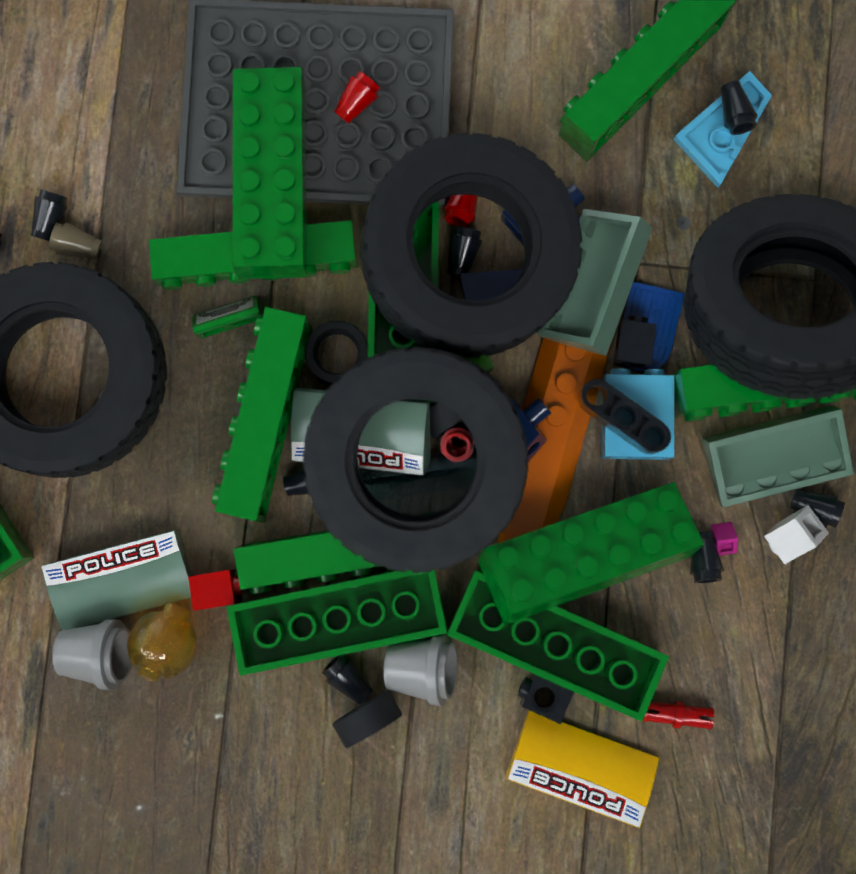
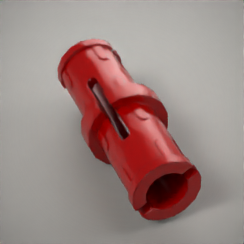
[642,701,715,730]

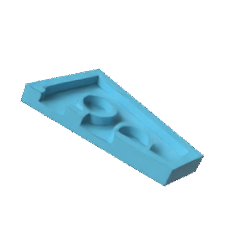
[673,71,772,188]

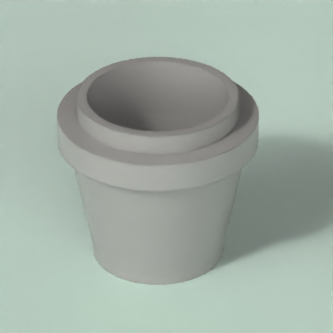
[53,619,133,690]
[384,635,457,706]

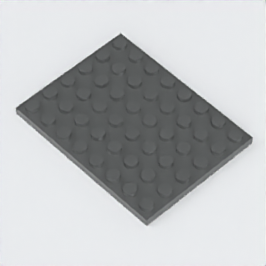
[177,0,454,208]

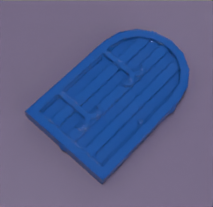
[623,282,684,373]

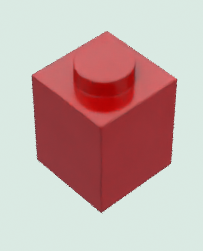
[188,569,243,611]

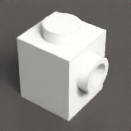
[764,505,829,564]

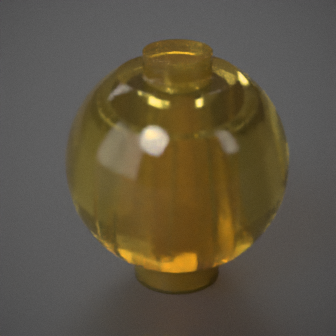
[127,602,197,683]

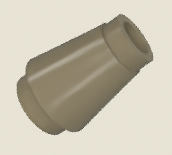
[49,222,102,260]

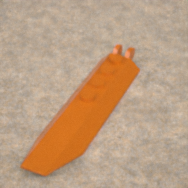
[497,336,614,543]

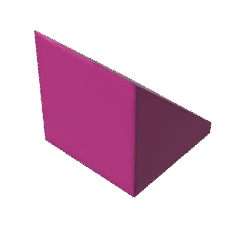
[711,522,738,555]

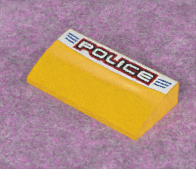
[506,710,659,828]

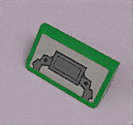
[192,296,263,339]

